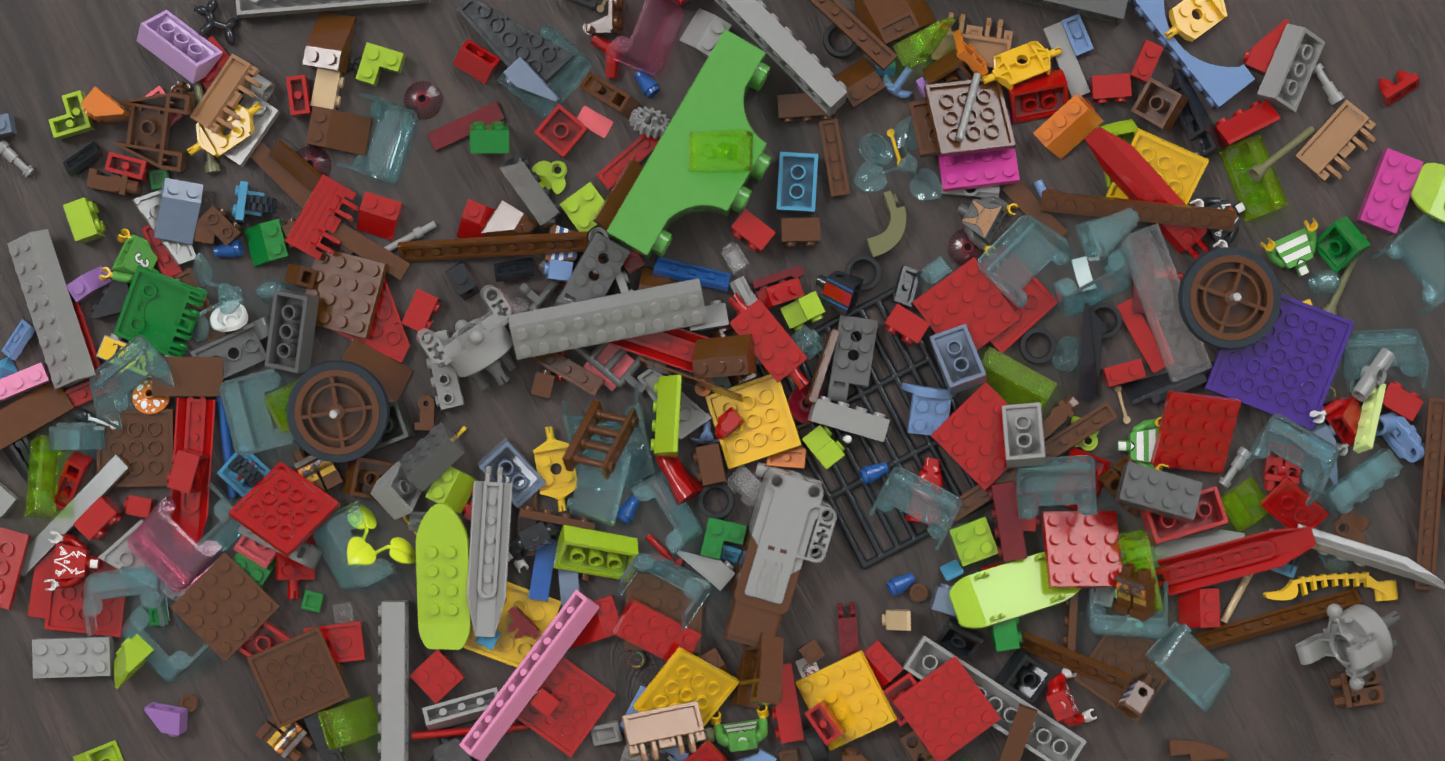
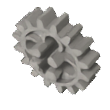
[629,106,670,139]

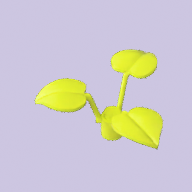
[347,503,416,565]

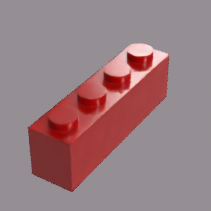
[772,662,804,744]

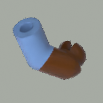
[1033,179,1060,198]

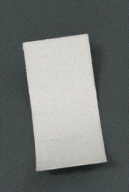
[1072,256,1096,290]

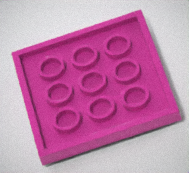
[938,110,1020,192]

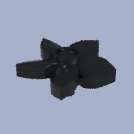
[346,50,362,72]

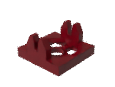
[508,605,542,639]

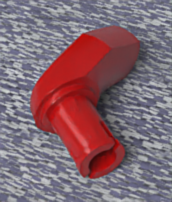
[590,34,619,78]

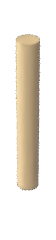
[1220,574,1254,624]

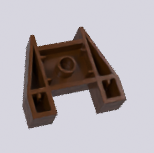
[115,92,195,172]
[730,634,784,710]

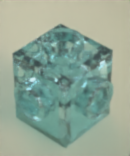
[790,325,824,360]

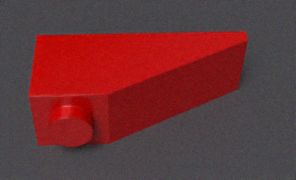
[1242,19,1289,76]
[50,450,93,511]

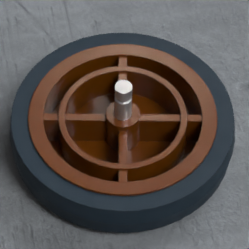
[1178,247,1281,350]
[287,360,390,462]

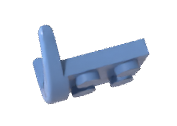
[901,383,957,435]

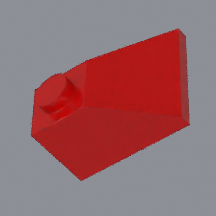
[456,199,495,238]

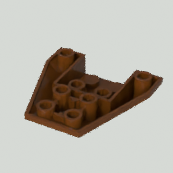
[854,0,936,45]

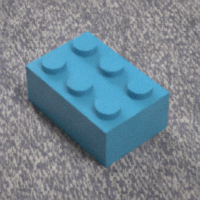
[776,152,818,213]

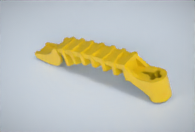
[1263,572,1398,601]

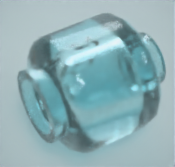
[1309,269,1339,295]
[256,278,286,304]

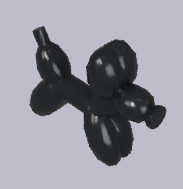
[194,0,240,45]

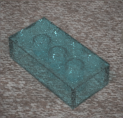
[1320,448,1403,514]

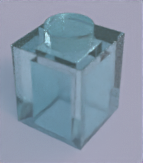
[921,255,952,285]

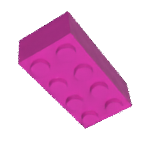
[1356,148,1423,235]

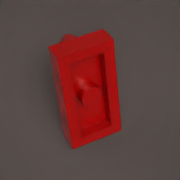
[1379,70,1420,107]

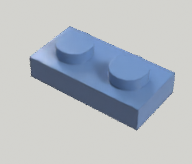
[1061,14,1094,56]
[1,319,35,361]

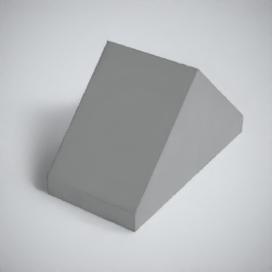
[590,720,623,746]

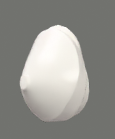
[210,302,248,332]

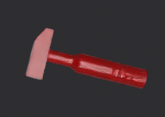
[645,533,683,573]

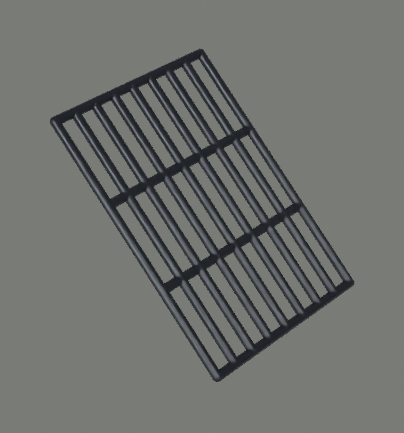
[757,287,993,569]

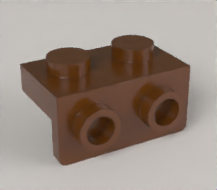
[200,206,243,245]

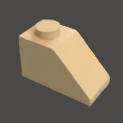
[882,609,911,631]

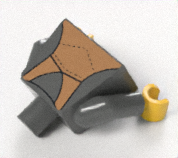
[957,196,1018,257]

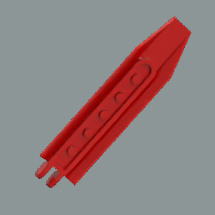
[1084,126,1210,259]
[606,328,708,373]
[169,396,216,552]
[1150,526,1317,596]

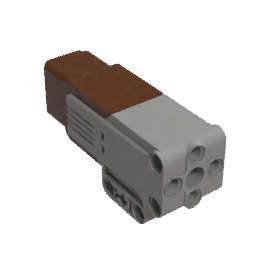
[723,467,837,647]

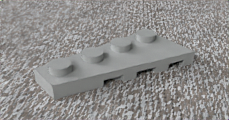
[132,190,197,265]
[637,369,712,440]

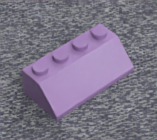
[137,10,223,84]

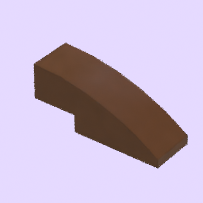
[1167,738,1230,761]

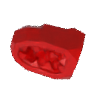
[715,407,744,440]

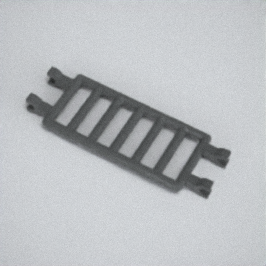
[518,260,666,395]

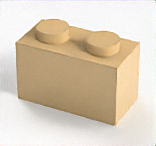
[310,68,345,110]

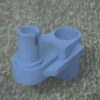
[1376,412,1425,462]

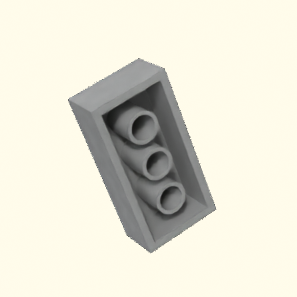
[1257,24,1325,112]
[32,636,114,678]

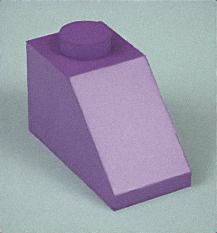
[66,266,112,303]
[144,702,188,737]

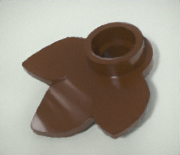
[1333,507,1370,543]

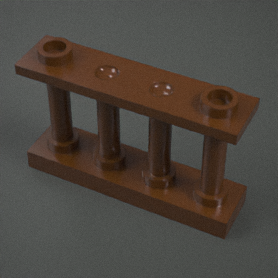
[562,399,639,480]

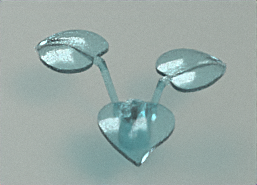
[853,116,942,200]
[191,252,244,342]

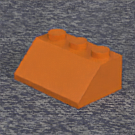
[80,87,130,123]
[1033,92,1104,159]

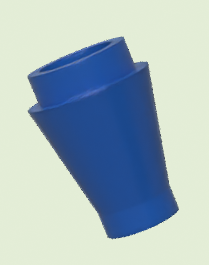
[634,69,660,98]
[213,239,244,258]
[859,462,889,485]
[615,495,641,525]
[886,572,916,596]

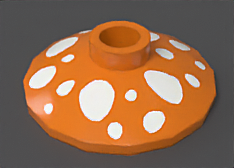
[132,379,170,415]

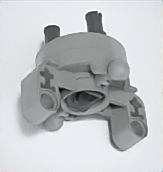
[416,285,518,391]
[1295,603,1401,691]

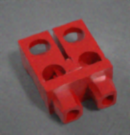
[1261,441,1305,491]

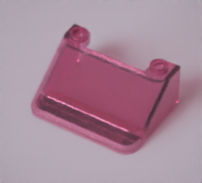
[606,0,684,75]
[128,495,222,592]

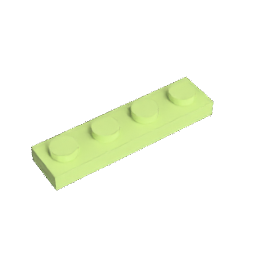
[1353,383,1386,453]

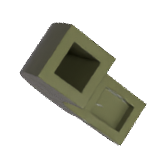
[866,190,906,258]

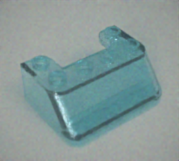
[220,368,297,456]
[1017,455,1097,519]
[311,500,395,591]

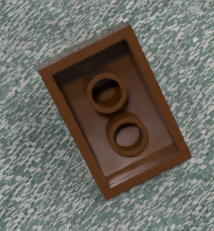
[302,12,357,74]
[306,106,372,156]
[342,457,395,499]

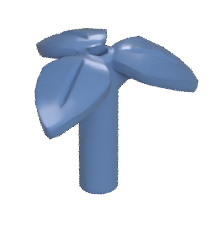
[883,66,913,98]
[690,413,720,445]

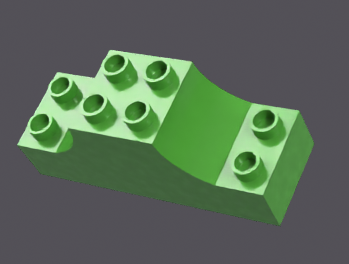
[607,29,772,260]

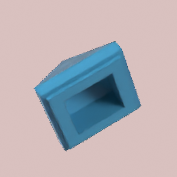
[0,357,18,379]
[720,544,742,564]

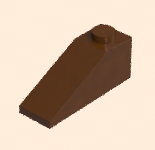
[579,72,640,119]

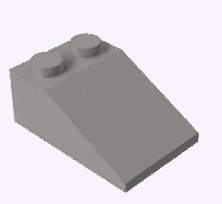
[1002,402,1046,468]

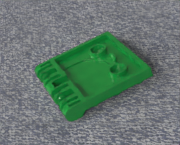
[113,265,208,357]

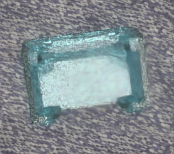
[1075,207,1139,261]
[1048,248,1131,317]
[566,438,632,526]
[631,472,702,554]
[1144,622,1232,712]

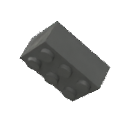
[400,422,465,491]

